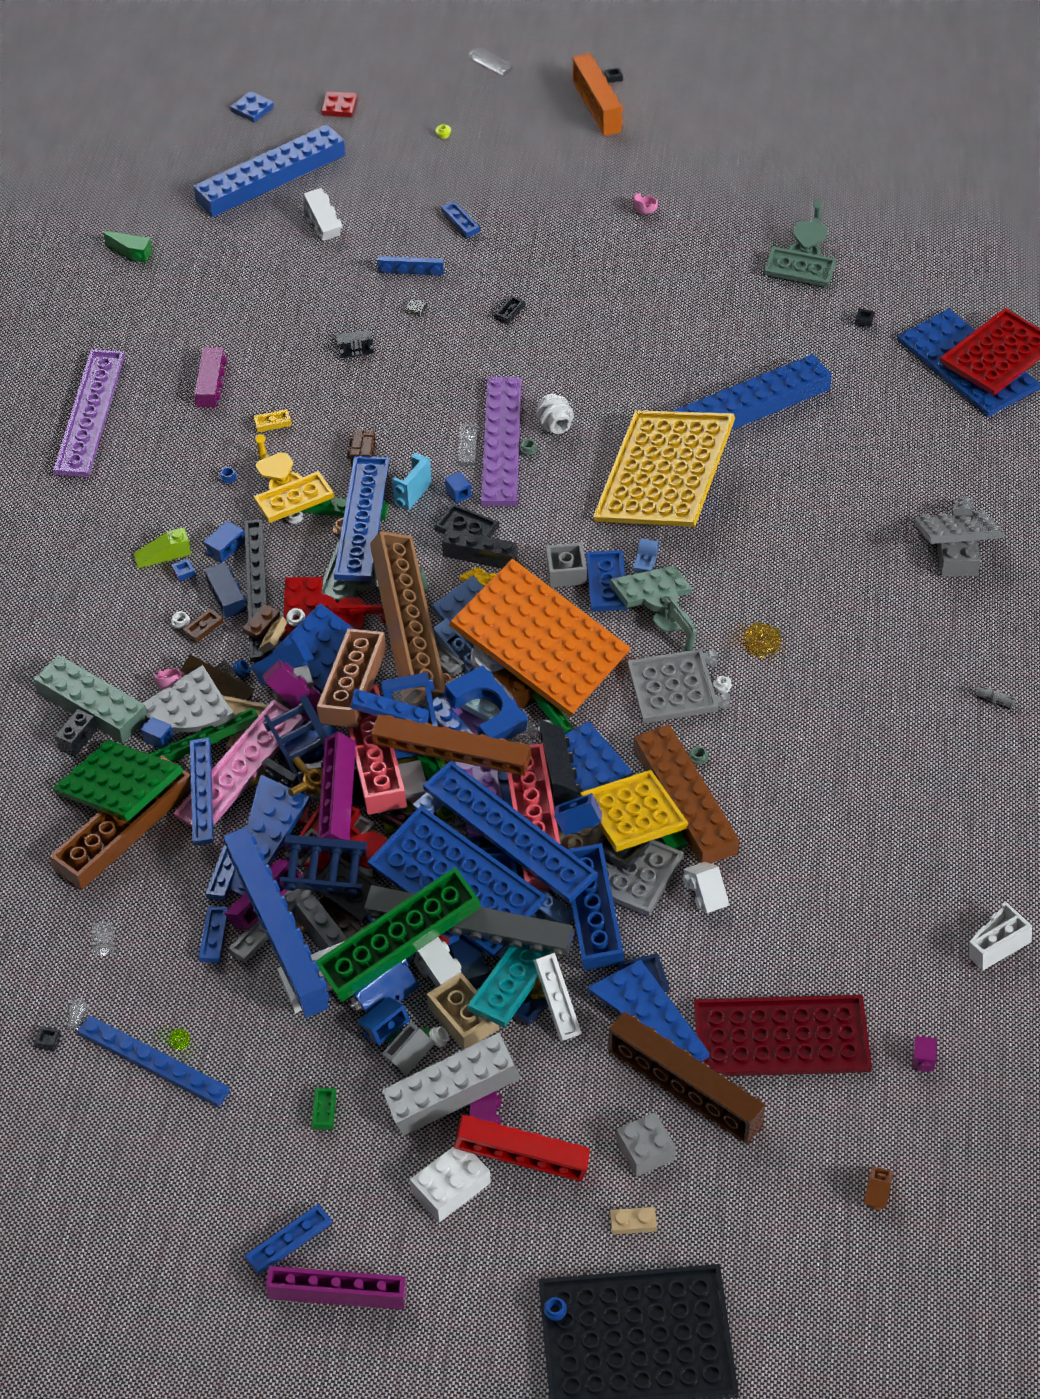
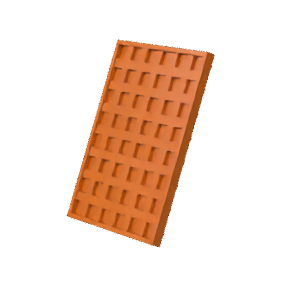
[449,559,631,717]

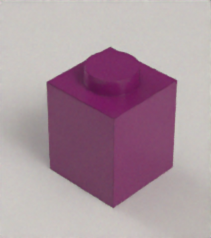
[912,1036,937,1072]

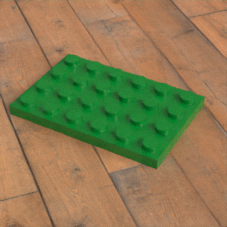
[53,740,183,822]

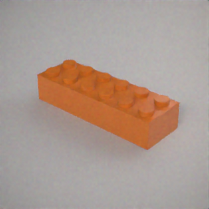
[572,53,623,136]

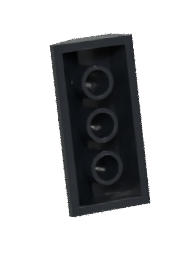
[539,720,581,807]

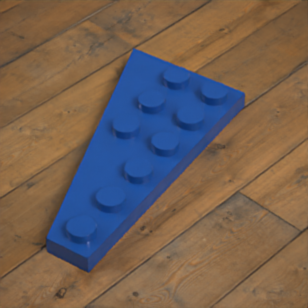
[230,775,311,896]
[587,960,710,1061]

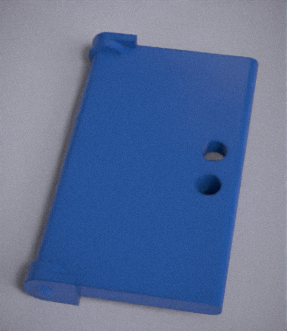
[353,959,420,1014]

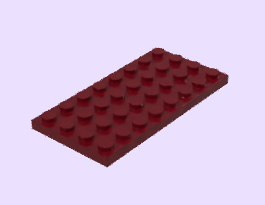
[694,995,872,1076]

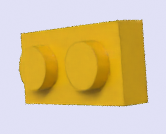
[254,409,292,433]

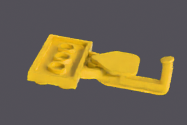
[254,434,334,523]

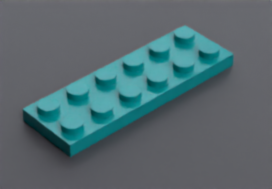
[467,946,550,1028]

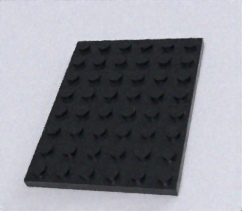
[538,1264,739,1399]

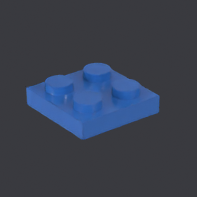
[230,91,274,122]

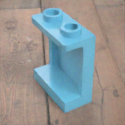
[392,453,432,510]

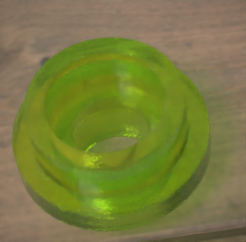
[169,1028,191,1049]

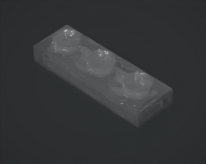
[469,47,513,77]
[458,423,478,466]

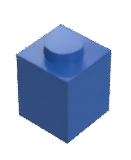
[445,471,471,503]
[141,717,174,749]

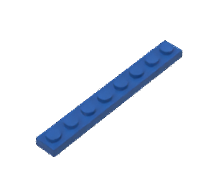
[77,1015,230,1107]

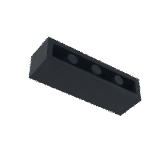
[442,529,518,569]

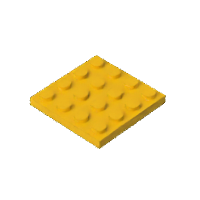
[580,770,688,852]

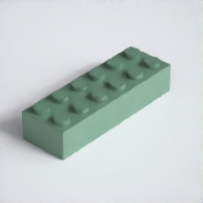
[33,655,148,744]

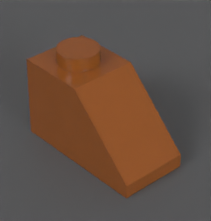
[864,1166,894,1210]

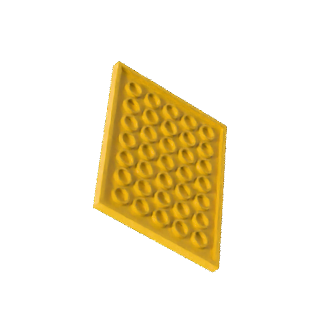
[593,410,735,527]

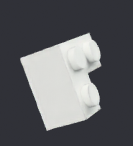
[683,862,729,913]
[413,937,462,987]

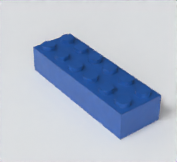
[567,843,625,971]

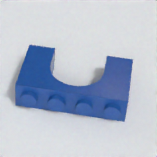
[444,665,528,740]

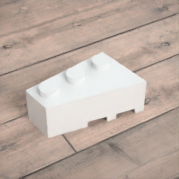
[302,188,342,241]
[969,901,1032,971]

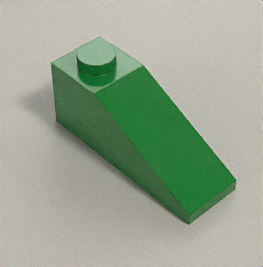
[103,231,152,263]

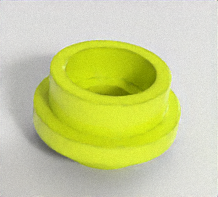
[435,124,451,139]

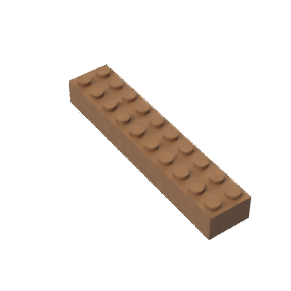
[370,531,445,704]

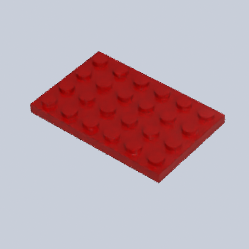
[940,308,1040,396]

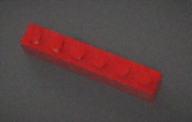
[454,1115,590,1182]

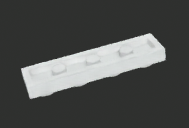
[533,953,582,1041]

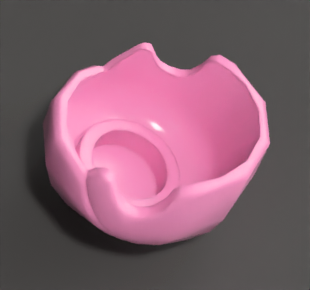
[633,193,658,214]
[153,668,184,690]

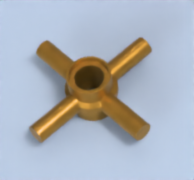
[288,756,322,797]

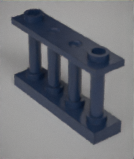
[263,694,328,784]
[280,834,367,897]

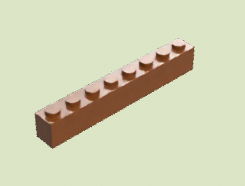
[371,714,532,776]

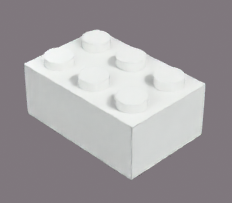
[410,1146,491,1223]

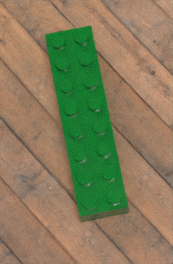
[316,867,482,1002]

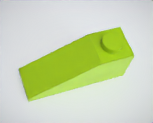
[134,527,191,568]

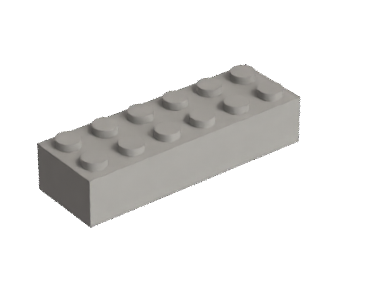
[382,1032,521,1136]

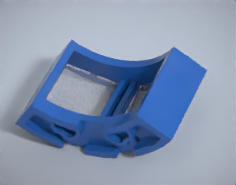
[381,672,437,759]

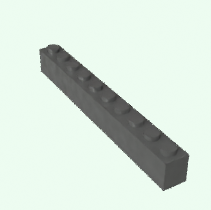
[365,885,574,957]

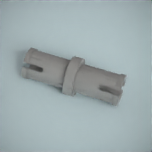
[976,684,1017,709]

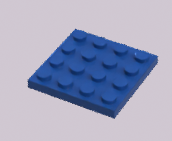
[272,603,354,694]

